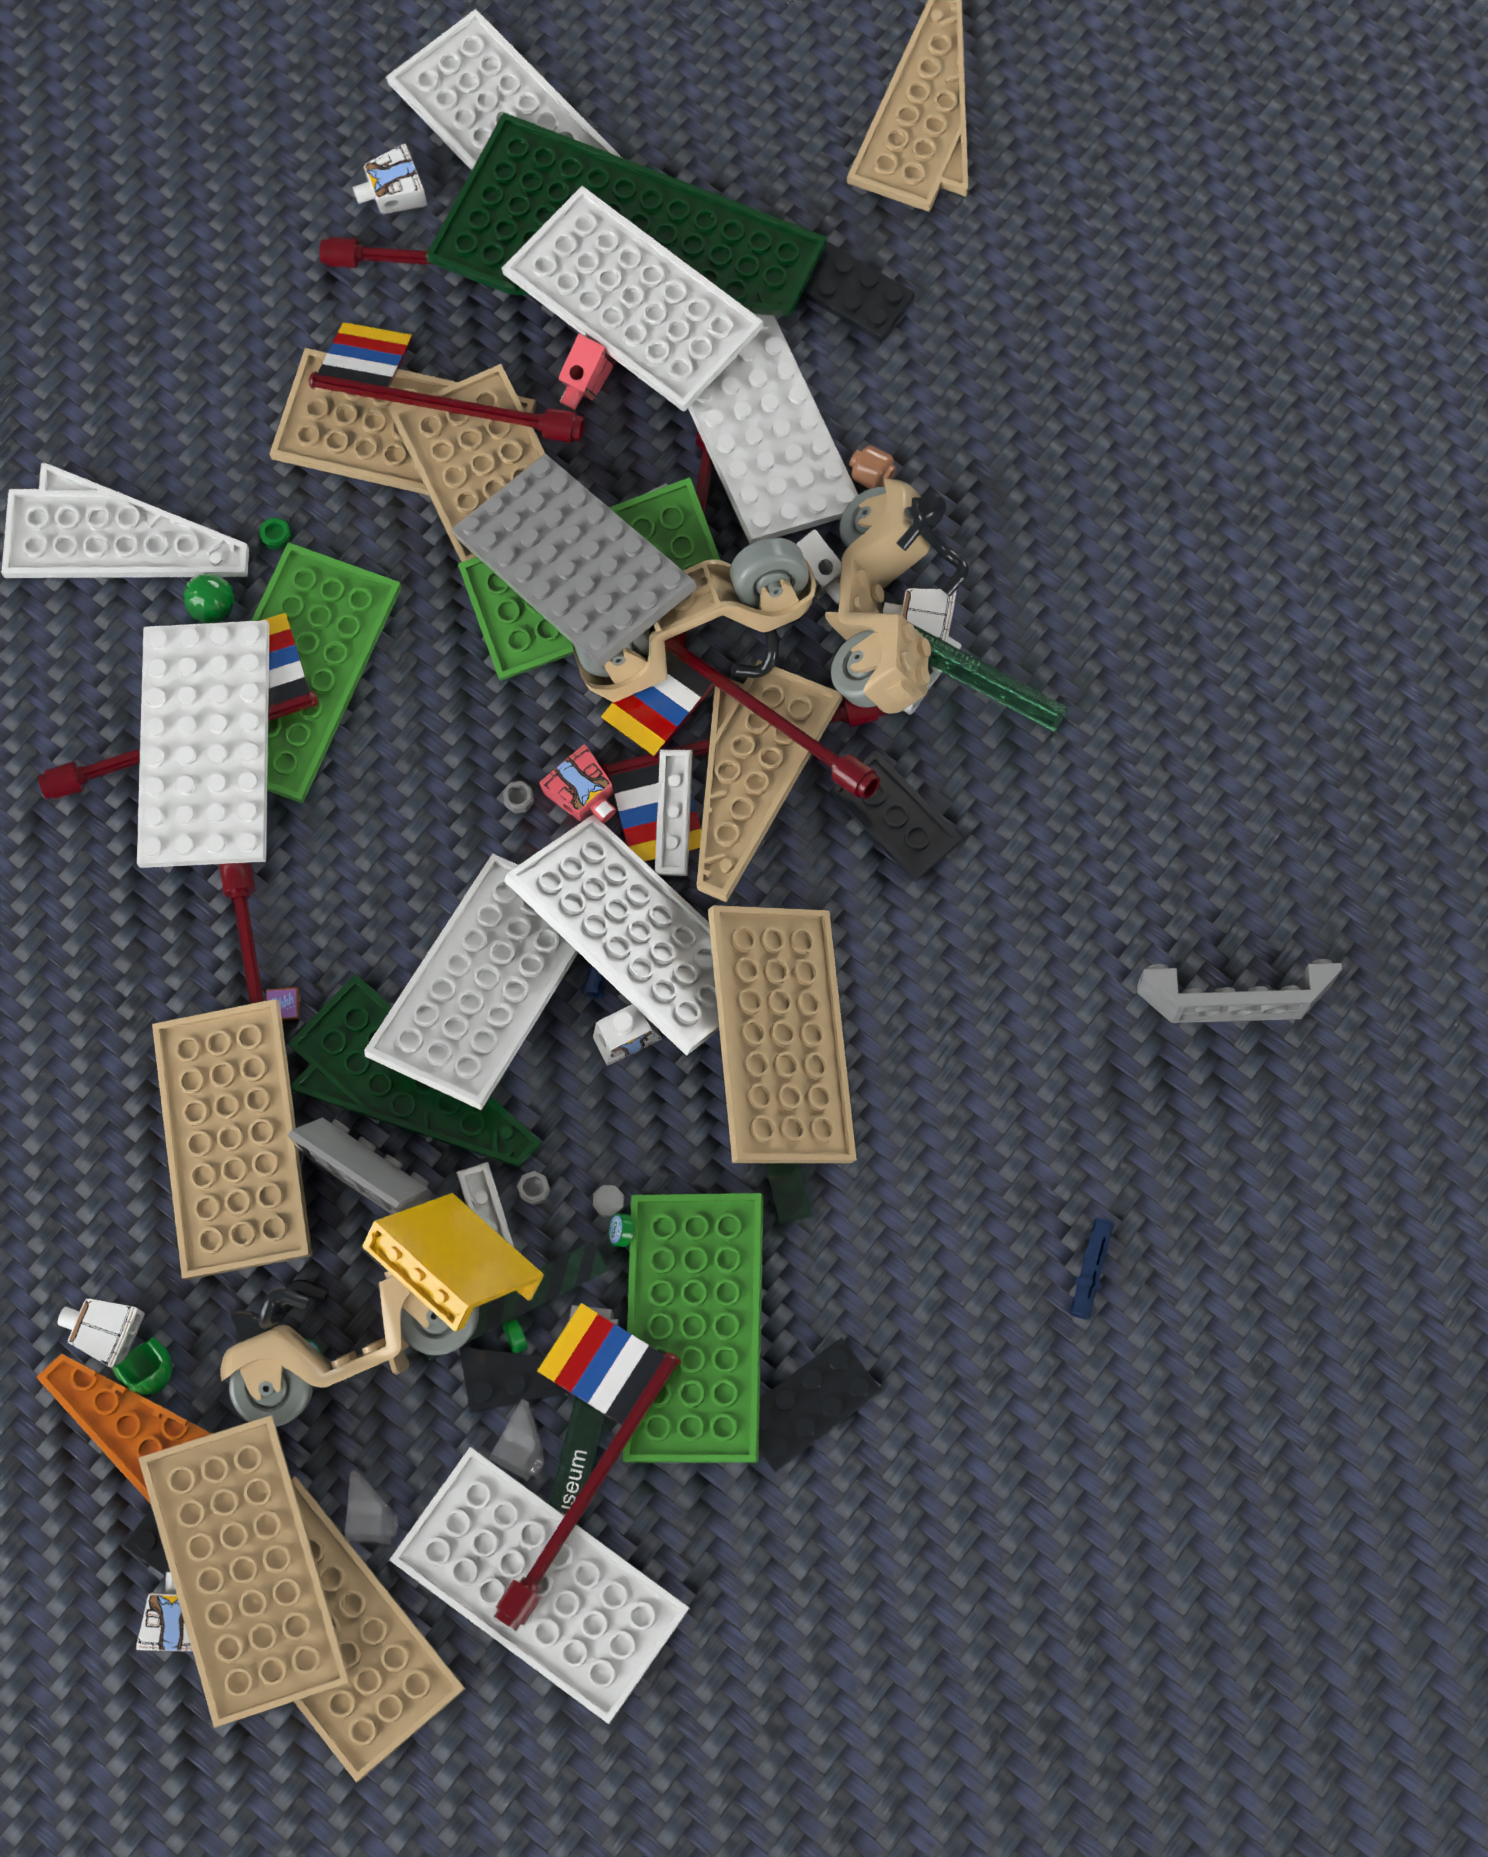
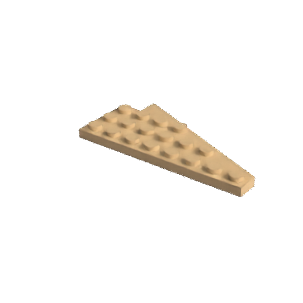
[847,0,968,212]
[697,660,842,902]

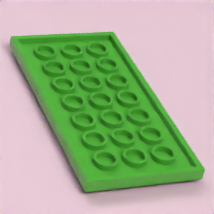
[458,477,720,681]
[251,542,402,804]
[623,1193,763,1463]

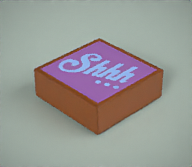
[266,987,300,1022]

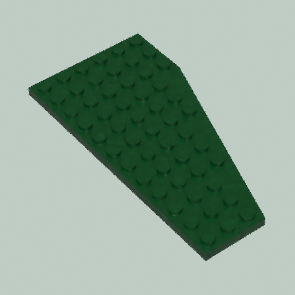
[426,112,827,317]

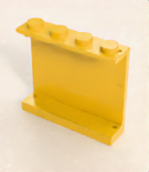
[362,1193,544,1332]

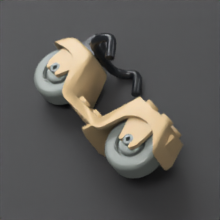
[825,478,969,714]
[573,538,816,702]
[220,1271,479,1427]

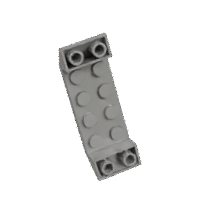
[1137,959,1342,1023]

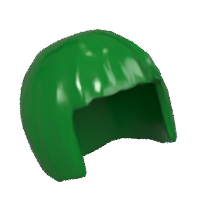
[183,573,235,624]
[112,1337,172,1395]

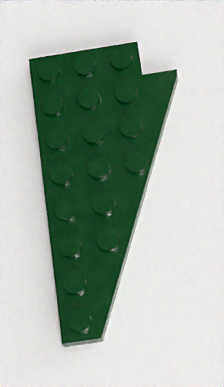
[288,974,542,1168]

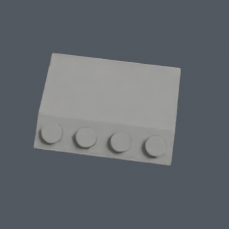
[288,1118,433,1215]

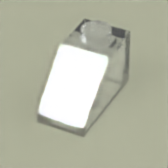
[489,1399,545,1481]
[345,1471,398,1545]

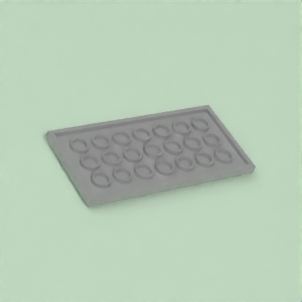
[451,454,697,668]

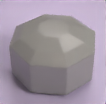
[503,781,534,813]
[517,1171,551,1205]
[593,1185,625,1218]

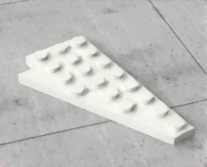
[1,463,249,578]

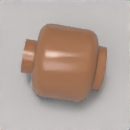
[849,445,896,489]

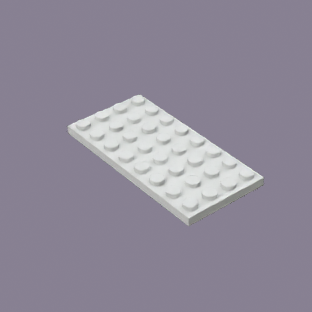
[386,9,622,170]
[502,186,764,412]
[688,314,858,544]
[137,620,270,868]
[504,814,719,1056]
[364,853,579,1110]
[389,1447,690,1724]

